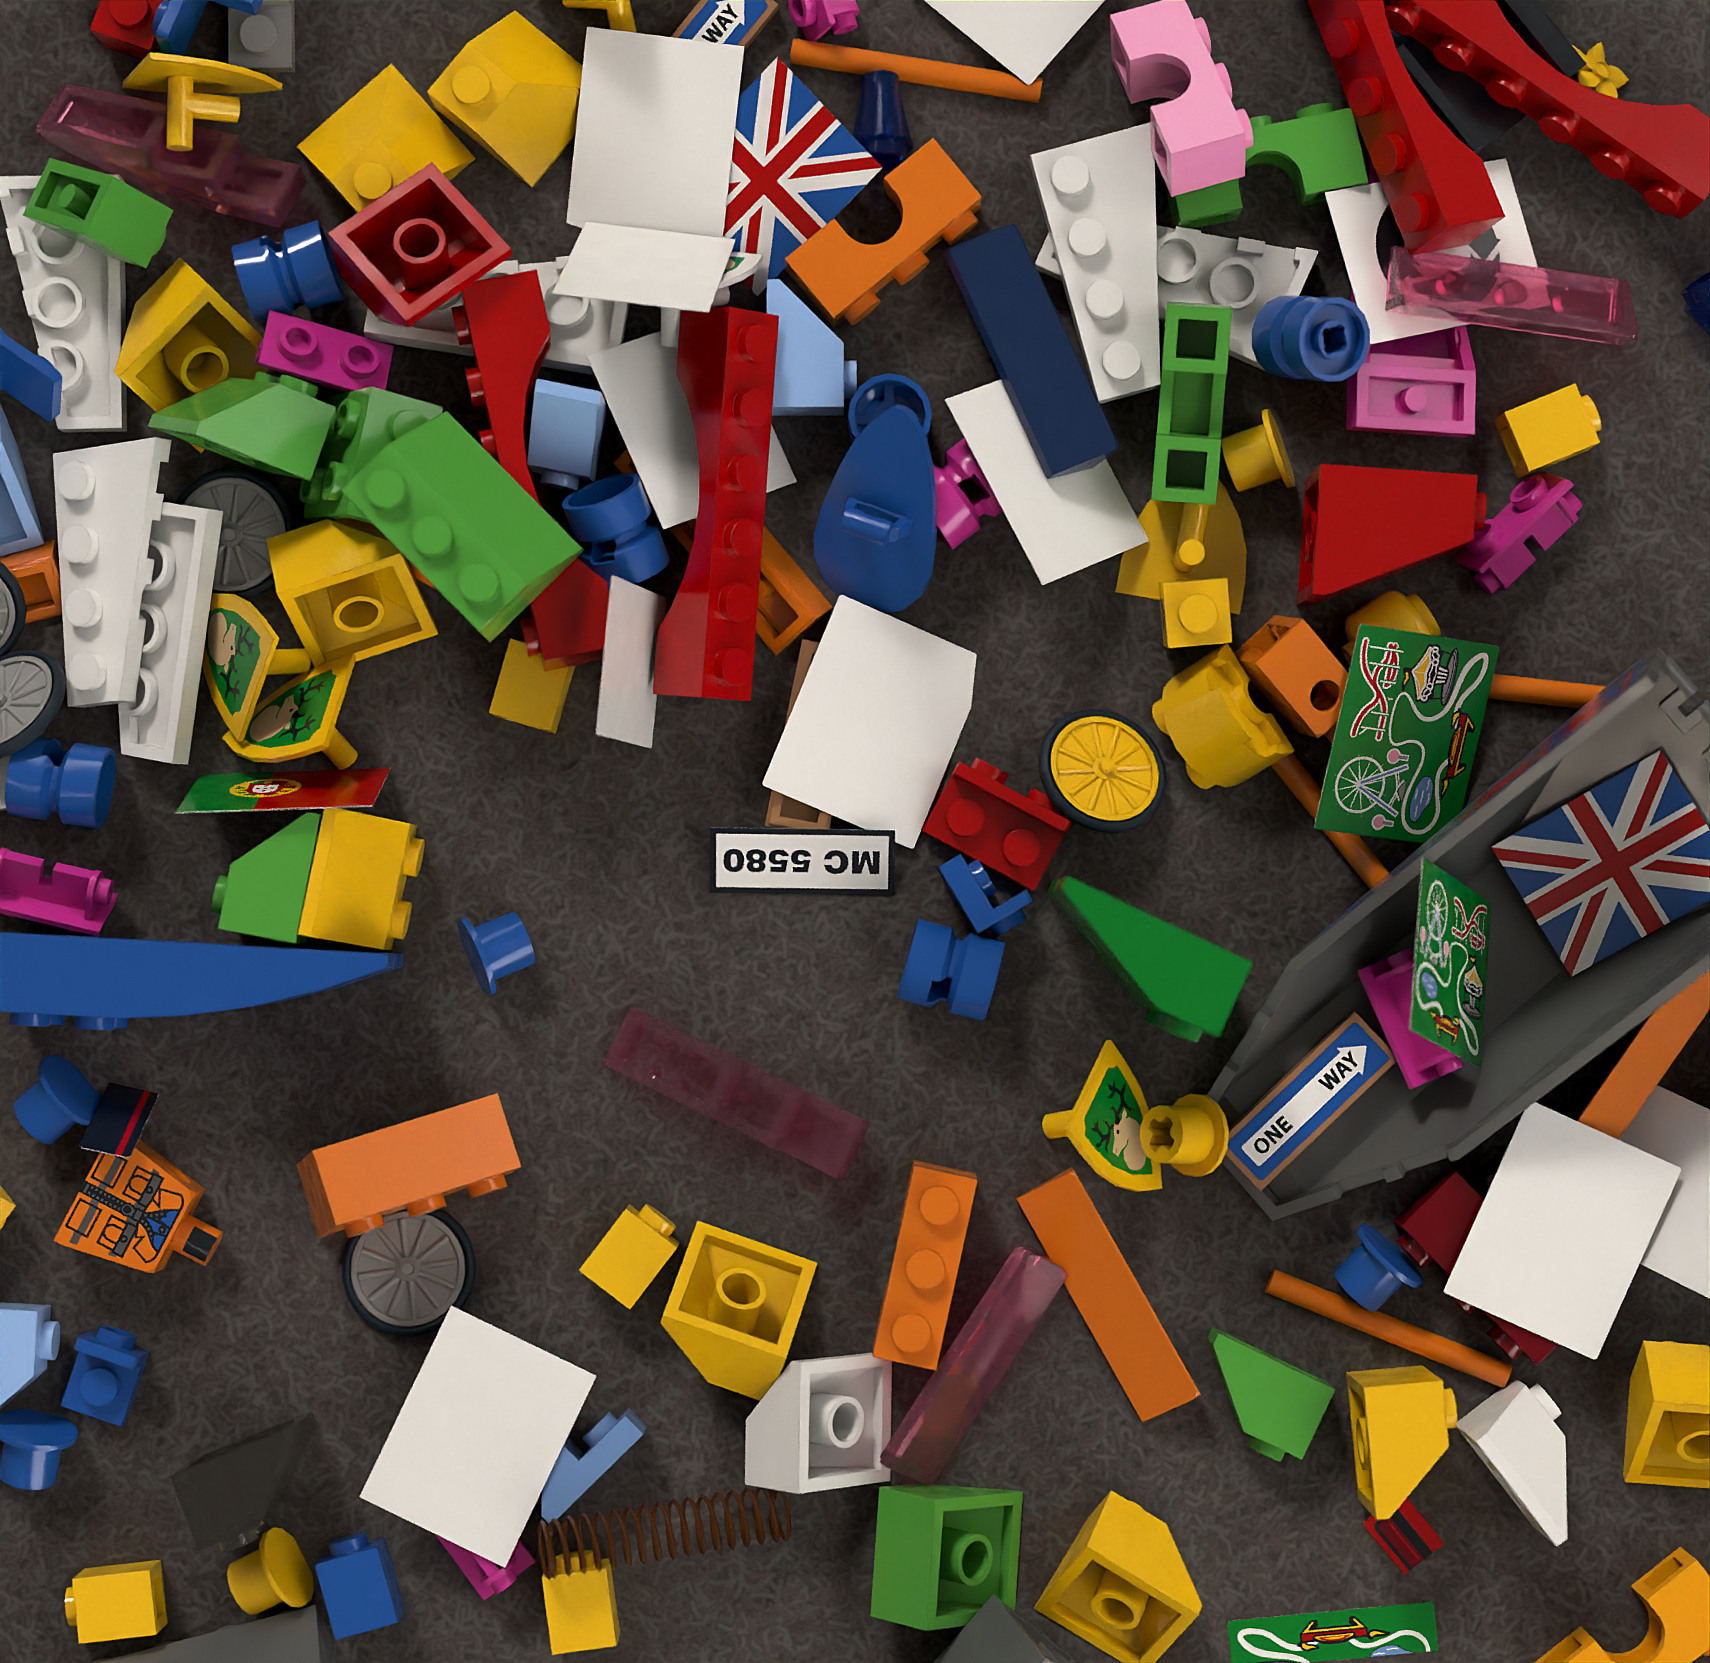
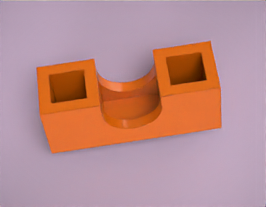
[785,138,982,328]
[873,1160,978,1370]

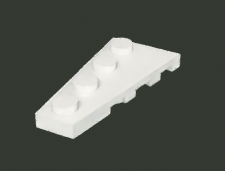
[1029,123,1161,404]
[0,174,127,432]
[1035,225,1319,371]
[363,256,630,375]
[53,437,171,708]
[118,502,223,764]

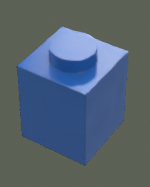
[315,1532,405,1640]

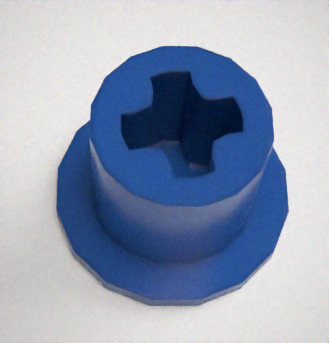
[457,911,535,996]
[13,1055,101,1144]
[1334,1224,1423,1312]
[0,1409,78,1490]

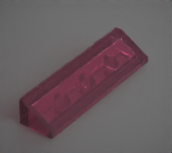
[1385,246,1638,345]
[879,1245,1067,1484]

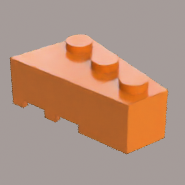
[297,1093,521,1238]

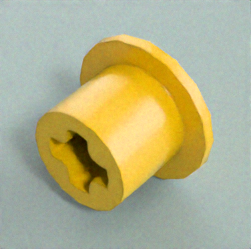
[1221,409,1295,492]
[1140,1094,1229,1177]
[227,1527,314,1615]

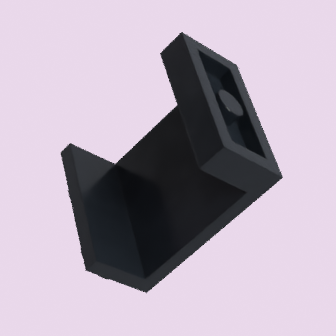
[1396,0,1587,154]

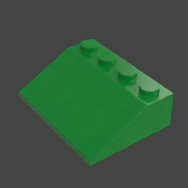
[1047,876,1253,1042]

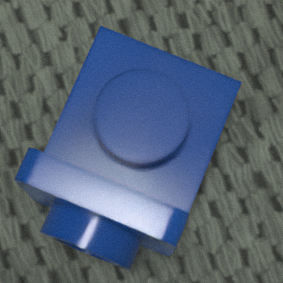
[937,854,1033,938]
[60,1325,150,1426]

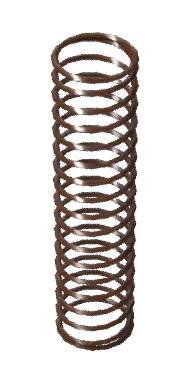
[537,1487,791,1580]

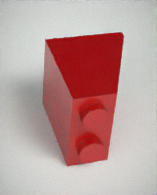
[1296,464,1486,607]

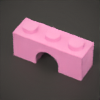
[1110,0,1254,197]

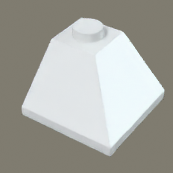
[745,1353,892,1494]
[1456,1378,1567,1547]

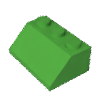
[341,411,584,642]

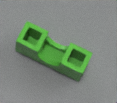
[1164,103,1368,229]
[1151,301,1232,505]

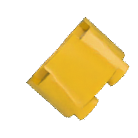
[1152,643,1295,790]

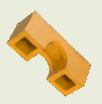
[1534,1547,1710,1663]

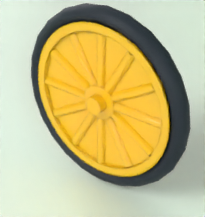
[1038,709,1167,834]

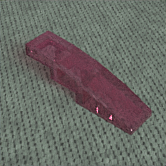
[35,83,307,228]
[603,1006,871,1180]

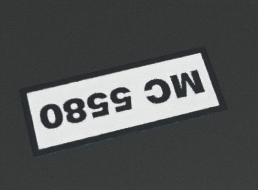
[710,827,895,895]

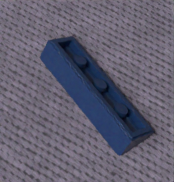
[943,224,1118,479]

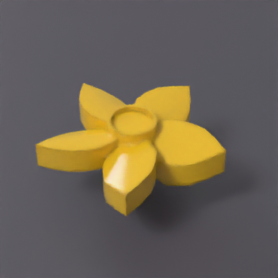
[1572,42,1629,99]

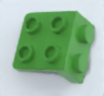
[300,386,443,524]

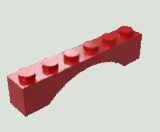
[1307,0,1505,255]
[1383,0,1710,220]
[451,269,610,672]
[653,307,779,701]

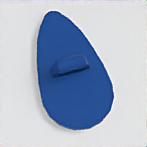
[814,405,937,614]

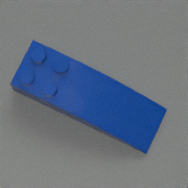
[0,932,404,1030]

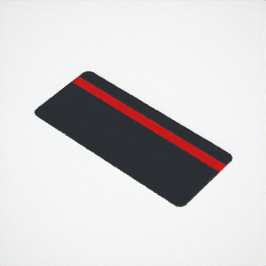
[80,1082,159,1158]

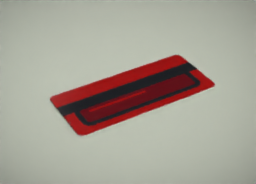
[1364,1498,1444,1575]

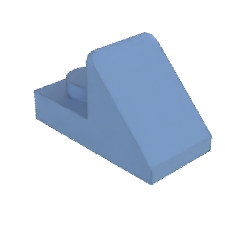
[542,1408,647,1523]

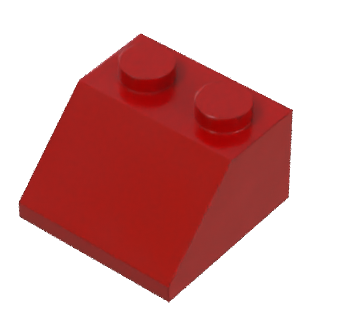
[328,162,512,328]

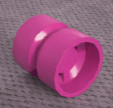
[934,437,1003,550]

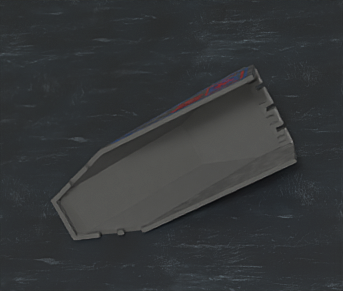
[1207,647,1710,1221]

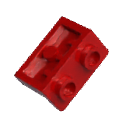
[922,758,1072,891]

